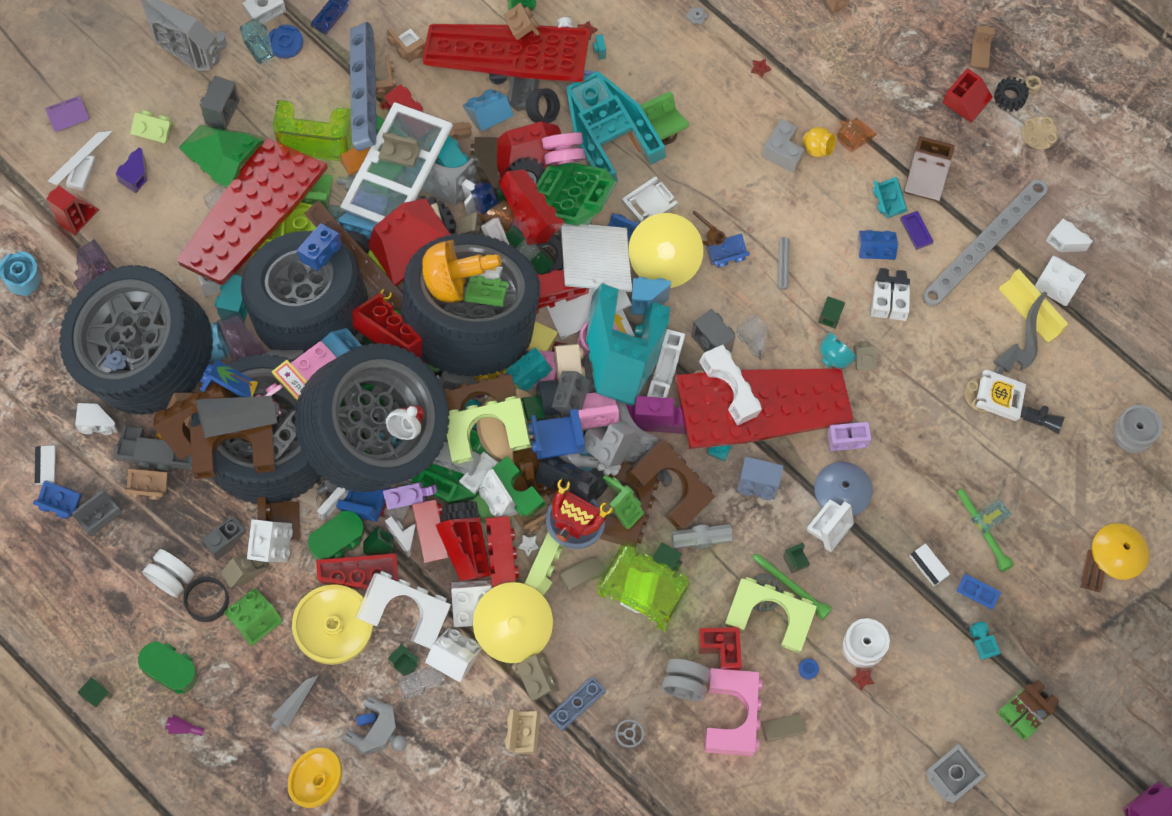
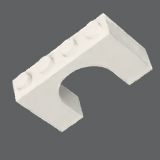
[356,571,451,649]

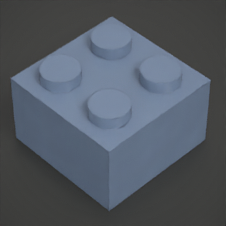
[737,457,783,500]

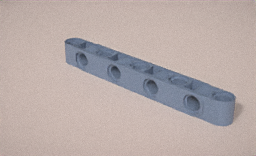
[350,22,377,151]

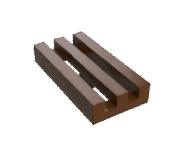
[1080,550,1105,593]

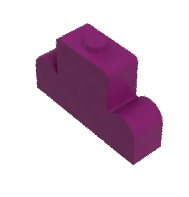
[626,396,686,434]

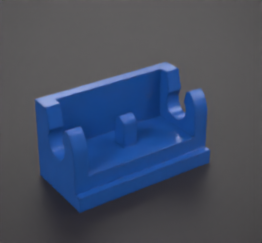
[956,574,1001,610]

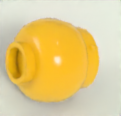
[803,126,836,158]

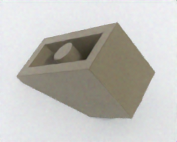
[455,213,484,236]

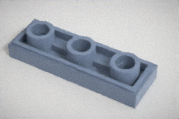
[548,676,606,732]

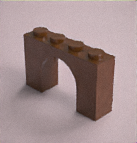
[443,373,518,441]
[153,383,235,460]
[190,424,276,479]
[626,440,715,530]
[599,462,660,549]

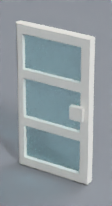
[340,102,453,224]

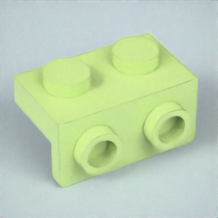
[130,110,175,143]

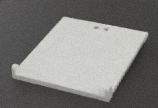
[559,223,632,292]
[547,269,632,340]

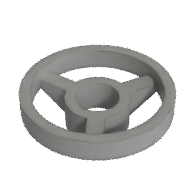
[615,719,644,748]

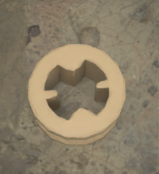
[1025,75,1042,94]

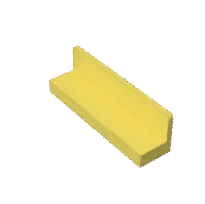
[999,269,1068,343]

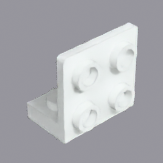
[1035,255,1087,306]
[478,469,517,517]
[247,519,293,563]
[451,580,491,627]

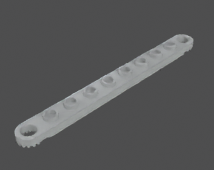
[923,180,1047,307]

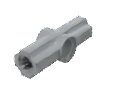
[672,524,733,549]

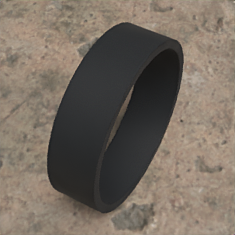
[183,577,229,622]

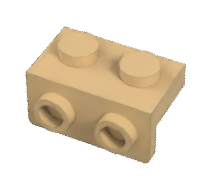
[505,709,540,754]

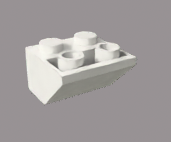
[425,627,482,682]

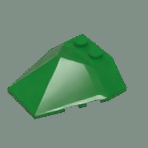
[179,124,265,188]

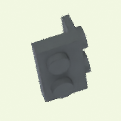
[508,76,539,111]
[72,490,122,537]

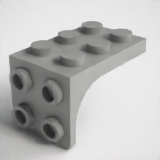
[406,157,477,206]
[602,400,658,463]

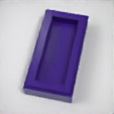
[900,211,934,250]

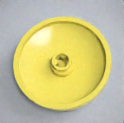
[628,213,703,288]
[473,582,553,663]
[292,585,373,665]

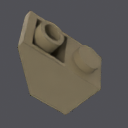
[221,555,270,588]

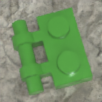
[465,276,509,307]

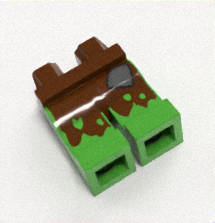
[997,680,1059,742]

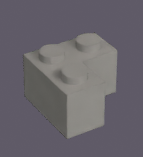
[762,119,805,173]
[584,421,637,468]

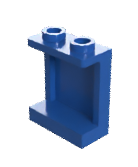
[336,487,391,522]

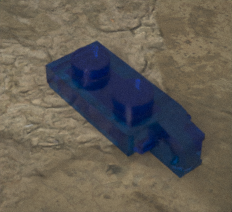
[311,0,349,35]

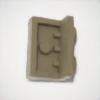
[516,654,560,702]

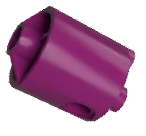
[1123,781,1172,816]

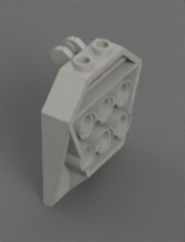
[141,0,227,71]

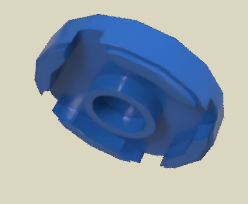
[267,25,303,59]

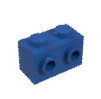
[297,223,342,271]

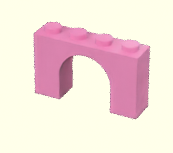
[705,668,762,756]

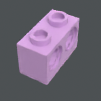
[827,422,871,451]

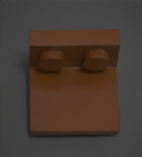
[257,497,300,541]

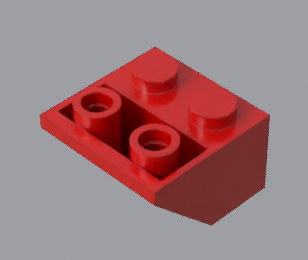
[943,68,993,123]

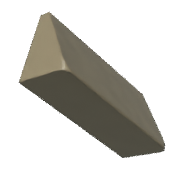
[761,714,807,743]

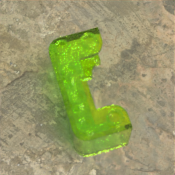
[272,100,352,161]
[596,544,690,632]

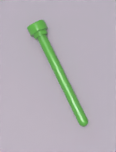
[958,489,1015,572]
[753,553,832,620]

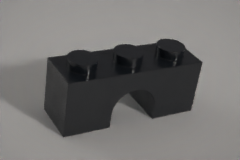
[536,457,599,503]

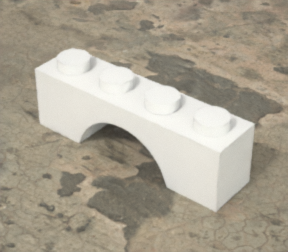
[647,329,685,398]
[699,345,762,426]

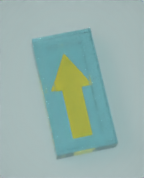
[971,499,1011,535]

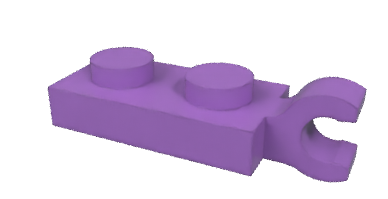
[383,482,437,510]

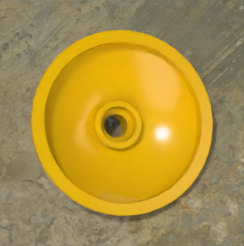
[1092,523,1149,580]
[288,748,342,808]

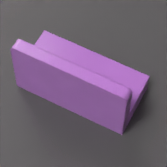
[45,95,89,132]

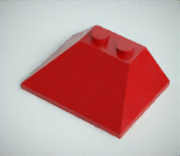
[497,121,561,178]
[368,199,451,286]

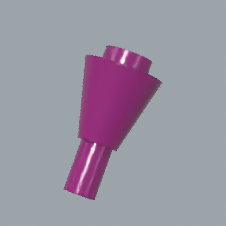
[165,714,204,736]

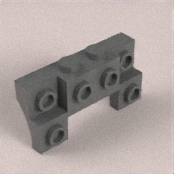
[113,425,192,471]

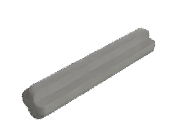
[778,237,790,290]

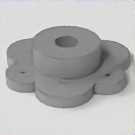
[686,7,707,25]

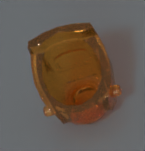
[837,118,877,152]
[478,199,515,232]

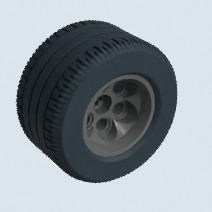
[241,231,368,353]

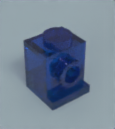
[470,182,500,215]

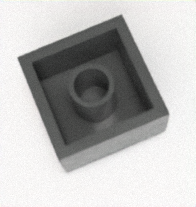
[200,76,240,129]
[691,309,736,353]

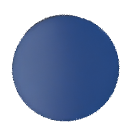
[798,659,819,680]
[356,713,377,726]

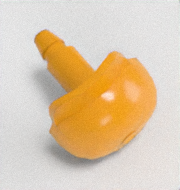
[422,240,502,303]

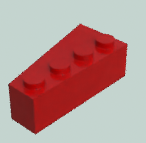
[498,170,565,245]
[353,293,422,357]
[486,516,519,588]
[316,554,400,597]

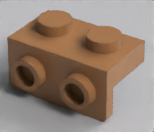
[503,3,540,40]
[124,468,169,500]
[513,495,552,535]

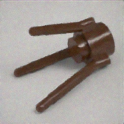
[693,211,726,247]

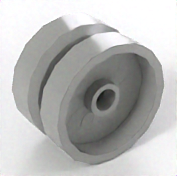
[1113,405,1162,454]
[661,659,711,701]

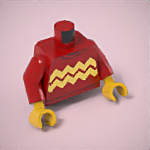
[552,479,614,542]

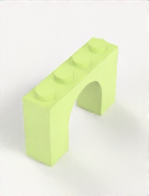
[446,396,532,464]
[724,577,817,653]

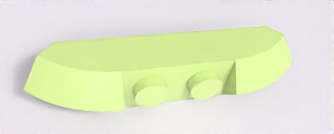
[524,532,564,595]

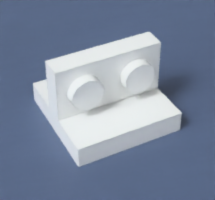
[807,500,854,552]

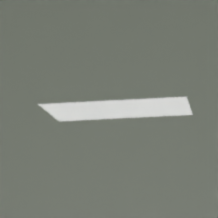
[48,131,112,185]

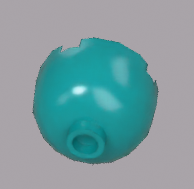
[819,332,857,369]

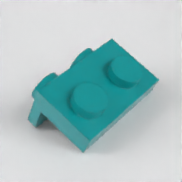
[872,176,908,219]
[506,347,553,391]

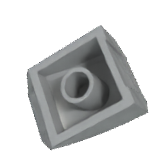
[926,743,987,803]

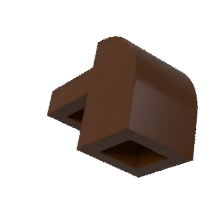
[513,439,544,480]

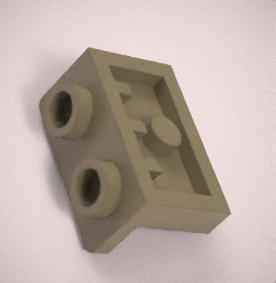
[378,132,422,168]

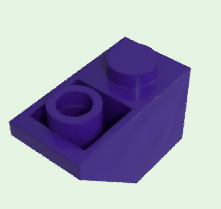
[115,147,148,193]

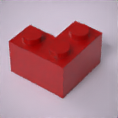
[698,627,742,671]

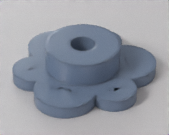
[104,351,127,371]

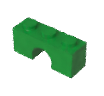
[490,456,546,519]

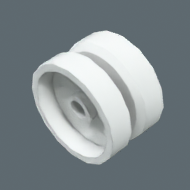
[142,549,195,598]
[842,618,890,668]

